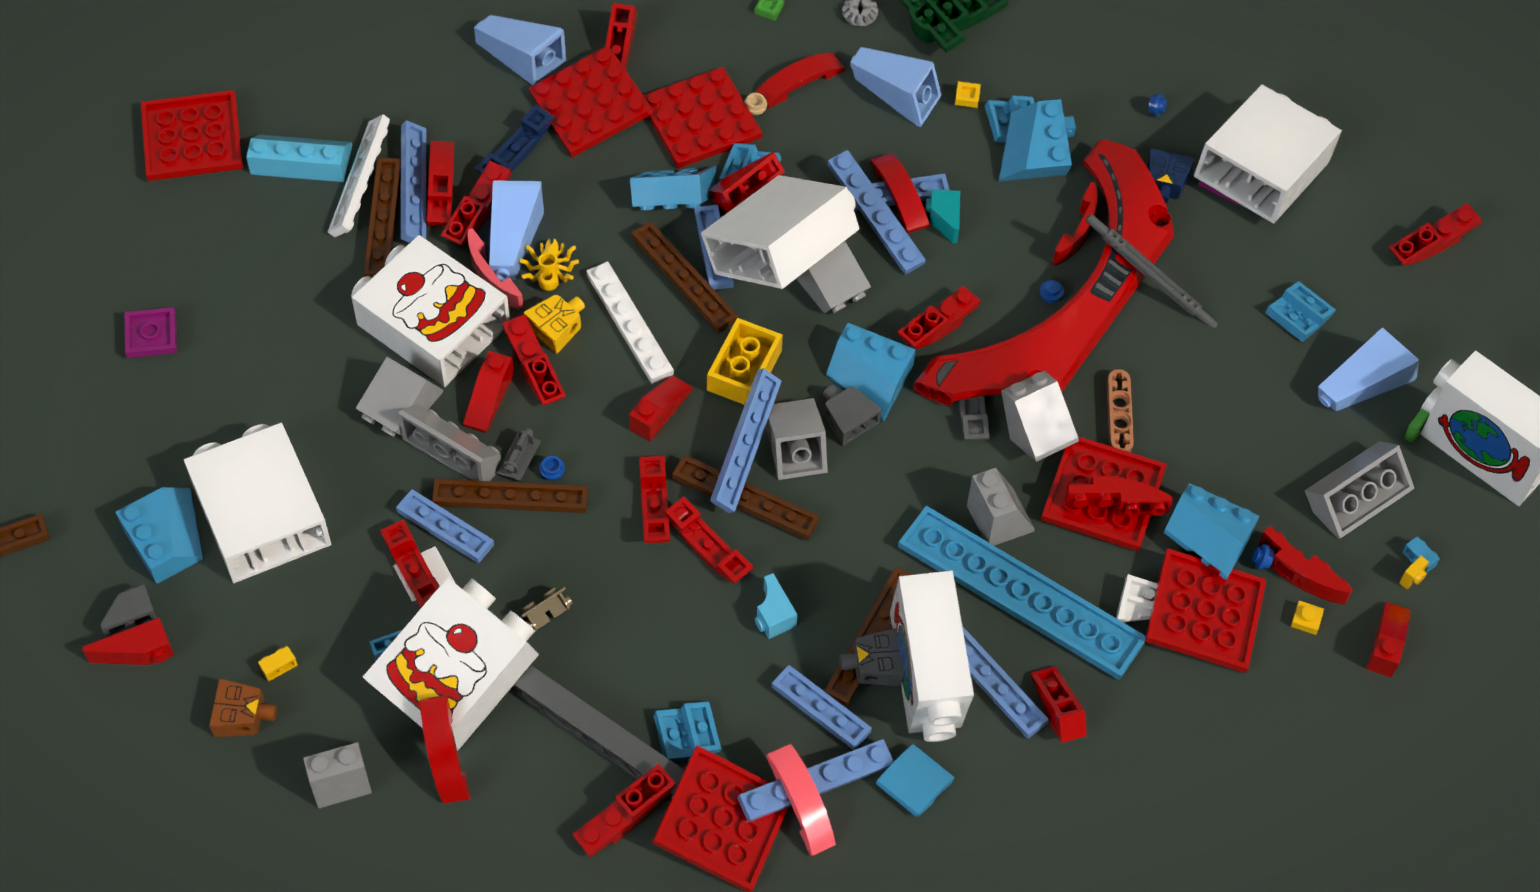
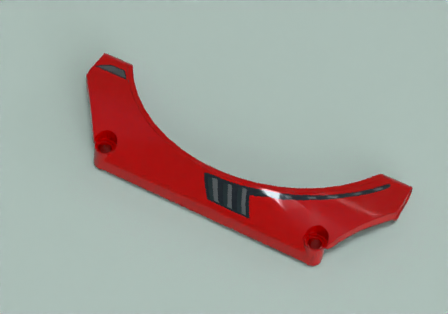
[913,139,1174,406]

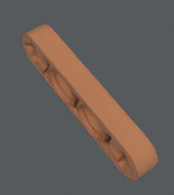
[1107,369,1134,453]

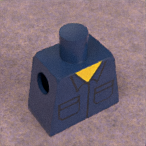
[1147,148,1195,204]

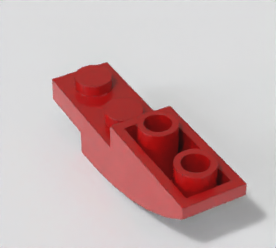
[427,141,454,226]
[441,161,512,246]
[1389,203,1482,266]
[897,286,981,349]
[502,314,566,406]
[1065,475,1172,516]
[1259,526,1353,605]
[572,764,676,858]

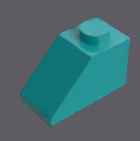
[925,189,960,243]

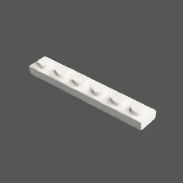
[328,114,390,237]
[586,262,674,384]

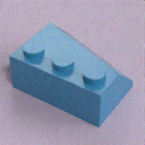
[998,99,1072,182]
[630,166,717,210]
[826,323,916,422]
[1164,483,1259,580]
[115,487,203,584]

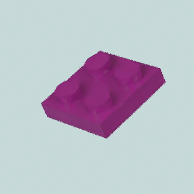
[125,307,177,358]

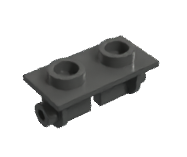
[497,428,541,482]

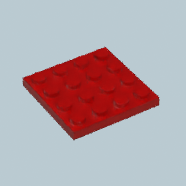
[529,45,653,158]
[643,67,762,169]
[141,90,243,181]
[1041,436,1167,552]
[1144,548,1267,673]
[651,745,788,892]

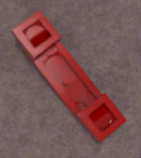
[756,53,845,108]
[870,153,929,234]
[1052,182,1098,266]
[639,456,670,544]
[665,496,754,584]
[380,519,440,608]
[419,695,471,804]

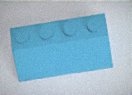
[246,134,352,182]

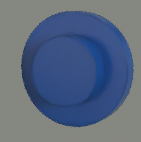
[1149,93,1167,117]
[1040,280,1064,304]
[539,456,565,480]
[1252,544,1274,570]

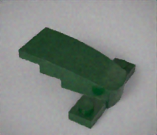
[899,0,1008,53]

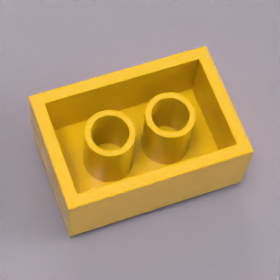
[707,318,783,405]

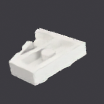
[1116,574,1157,623]

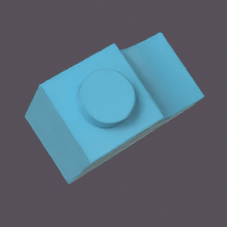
[755,573,797,639]

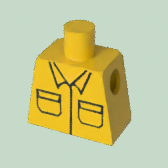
[524,295,585,354]

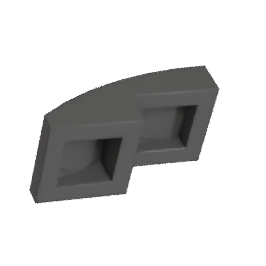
[958,396,989,441]

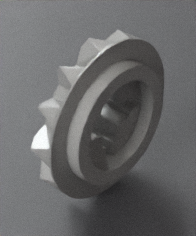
[842,0,878,26]

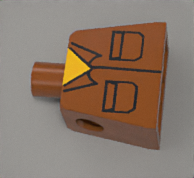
[209,679,277,737]

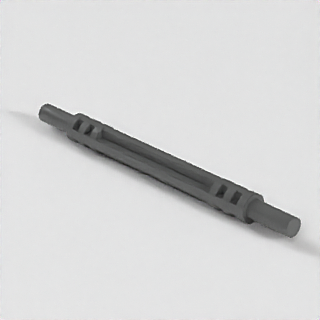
[1085,214,1218,328]

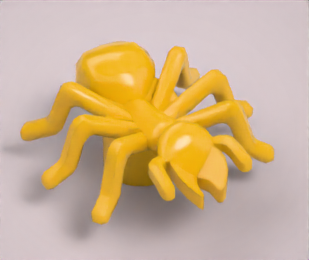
[519,239,579,291]

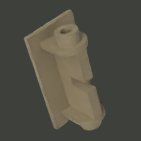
[520,587,573,632]

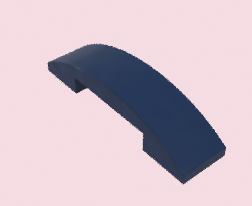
[475,104,554,174]

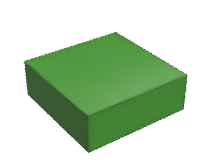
[754,0,784,21]
[1404,409,1429,443]

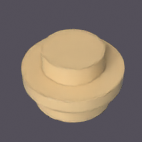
[744,93,767,115]

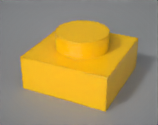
[955,81,981,108]
[1399,556,1429,589]
[1291,601,1324,635]

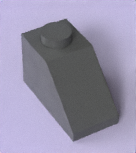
[100,585,157,638]

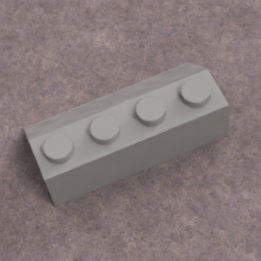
[398,405,502,481]
[1305,441,1415,539]

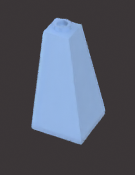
[474,15,566,85]
[850,47,941,127]
[489,180,544,281]
[1318,327,1419,411]

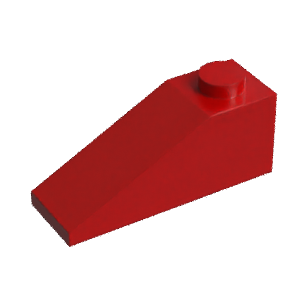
[605,3,638,70]
[708,152,785,212]
[463,351,514,433]
[629,375,693,442]
[1366,602,1411,678]
[82,618,174,665]
[1031,666,1087,743]

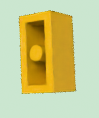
[258,646,298,682]

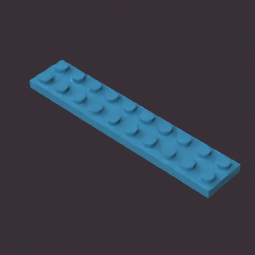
[898,506,1146,681]

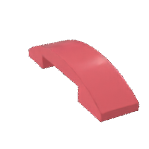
[468,228,524,310]
[766,744,836,856]

